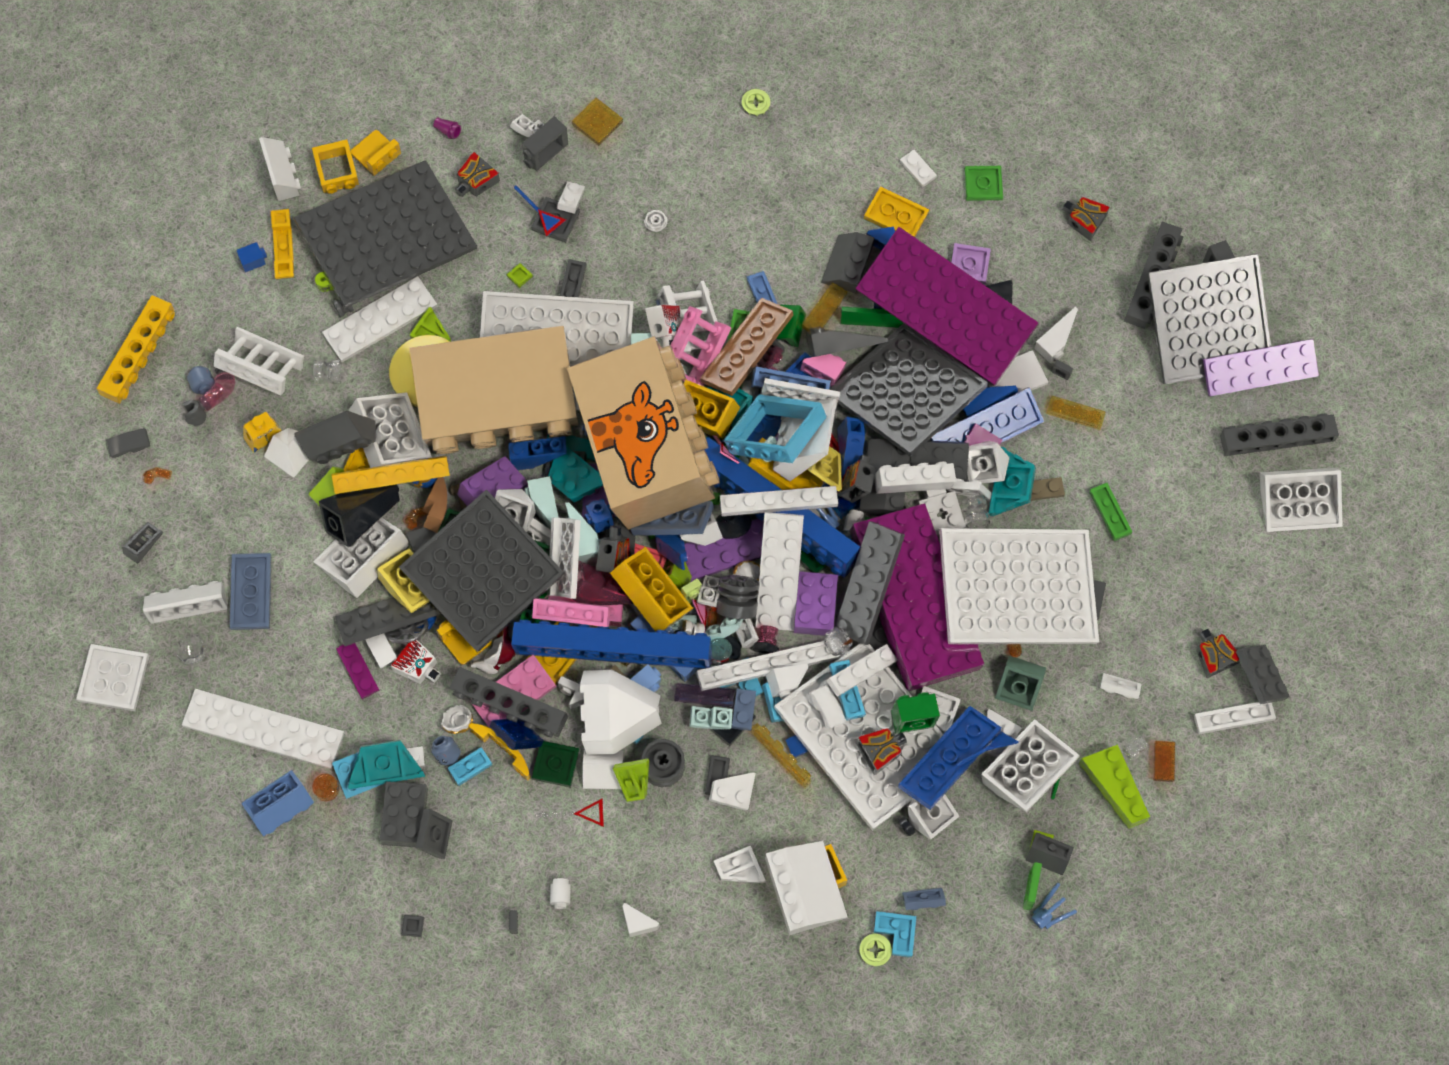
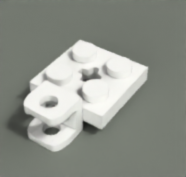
[918,489,966,536]

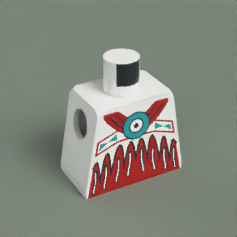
[645,305,681,347]
[391,640,441,684]

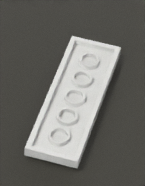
[322,276,438,363]
[755,512,804,631]

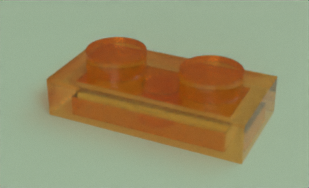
[1153,741,1175,782]

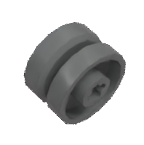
[641,739,685,788]

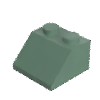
[995,655,1046,711]

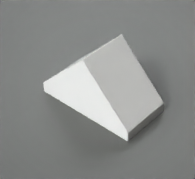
[622,903,659,937]

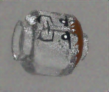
[824,627,853,657]

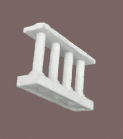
[658,281,726,360]
[214,327,304,396]

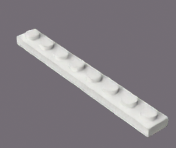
[696,636,850,691]

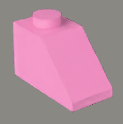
[800,354,846,387]

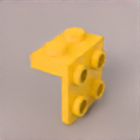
[351,130,401,176]
[437,621,492,665]

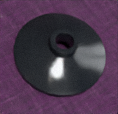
[715,514,752,539]

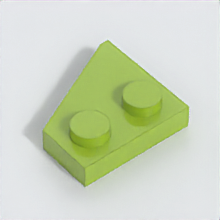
[410,307,451,342]
[612,759,649,802]

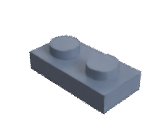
[732,689,756,731]
[902,888,946,910]

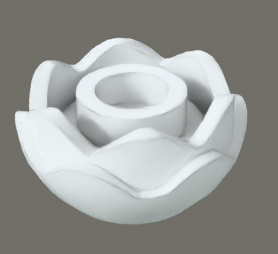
[644,210,667,232]

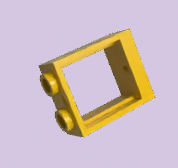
[312,139,359,194]

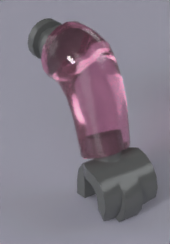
[183,368,236,426]

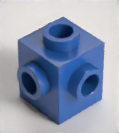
[584,499,614,533]

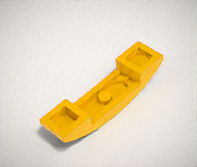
[271,209,294,279]
[469,723,530,781]

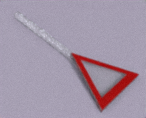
[535,798,604,827]

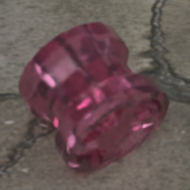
[757,625,779,646]

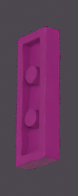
[336,643,380,699]

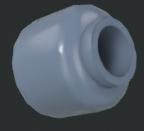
[187,366,215,395]
[431,736,461,765]

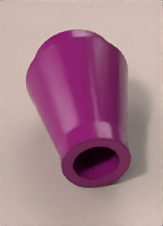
[433,117,461,139]

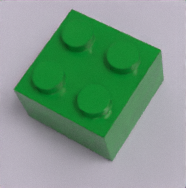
[890,692,940,734]

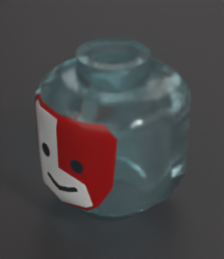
[711,638,732,665]

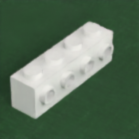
[874,462,956,494]

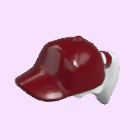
[471,626,516,674]

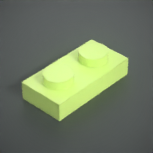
[680,578,702,606]

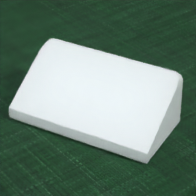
[736,618,759,648]

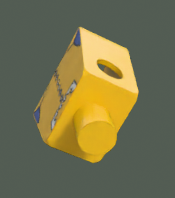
[243,412,282,453]

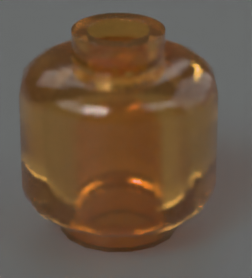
[312,773,340,802]

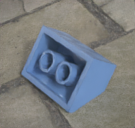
[241,770,314,836]

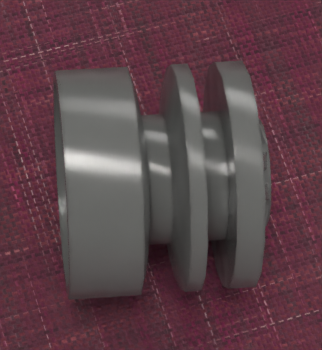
[716,575,760,619]

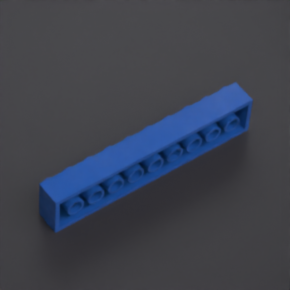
[704,437,861,578]
[511,620,712,669]

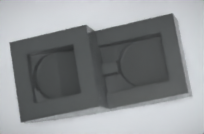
[106,428,150,458]

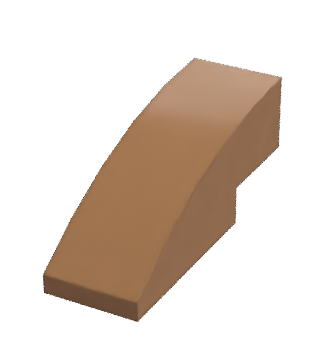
[422,477,447,533]

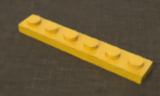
[332,455,450,494]

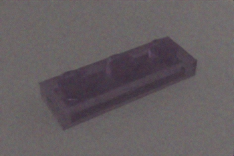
[674,683,735,707]

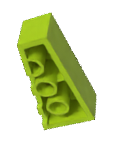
[1079,745,1150,829]

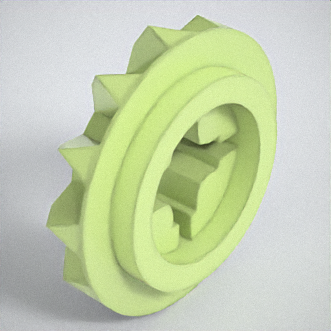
[742,89,770,116]
[859,934,892,967]

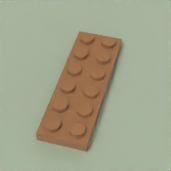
[700,298,793,396]

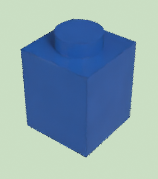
[236,242,267,273]

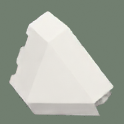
[580,670,662,755]

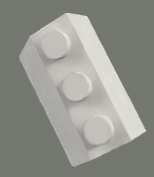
[259,137,301,201]

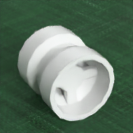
[681,620,705,635]

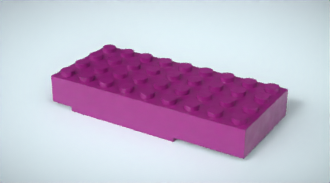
[855,227,1039,386]
[849,503,985,692]

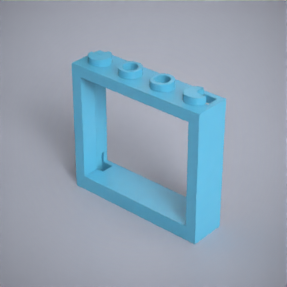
[724,394,827,463]

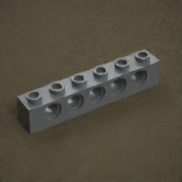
[1124,221,1184,329]
[1220,413,1339,456]
[449,667,568,738]

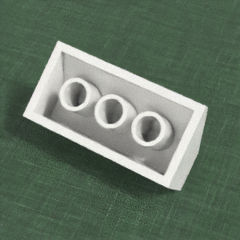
[143,581,228,624]

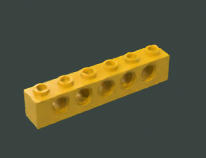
[96,295,175,404]

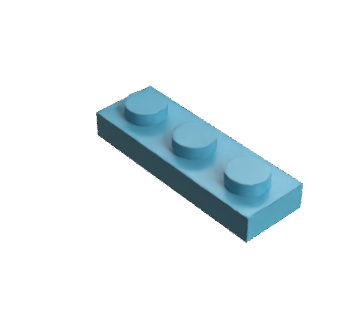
[829,660,866,721]

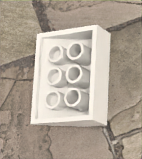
[349,392,432,468]
[773,398,837,481]
[1260,468,1343,532]
[313,517,410,598]
[981,719,1080,813]
[765,841,848,936]

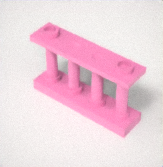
[671,306,731,386]
[532,595,623,627]

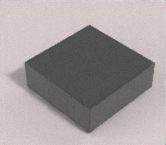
[1052,360,1073,380]
[509,910,518,934]
[401,915,424,938]

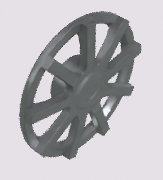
[385,619,428,645]

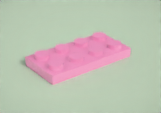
[470,655,557,731]

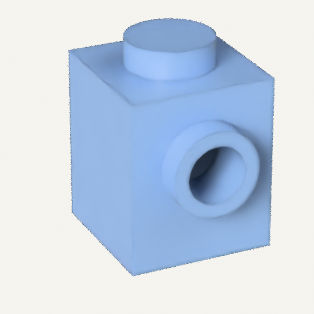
[631,664,661,692]

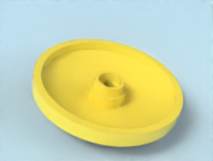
[389,335,450,407]

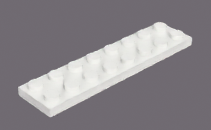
[182,689,345,770]

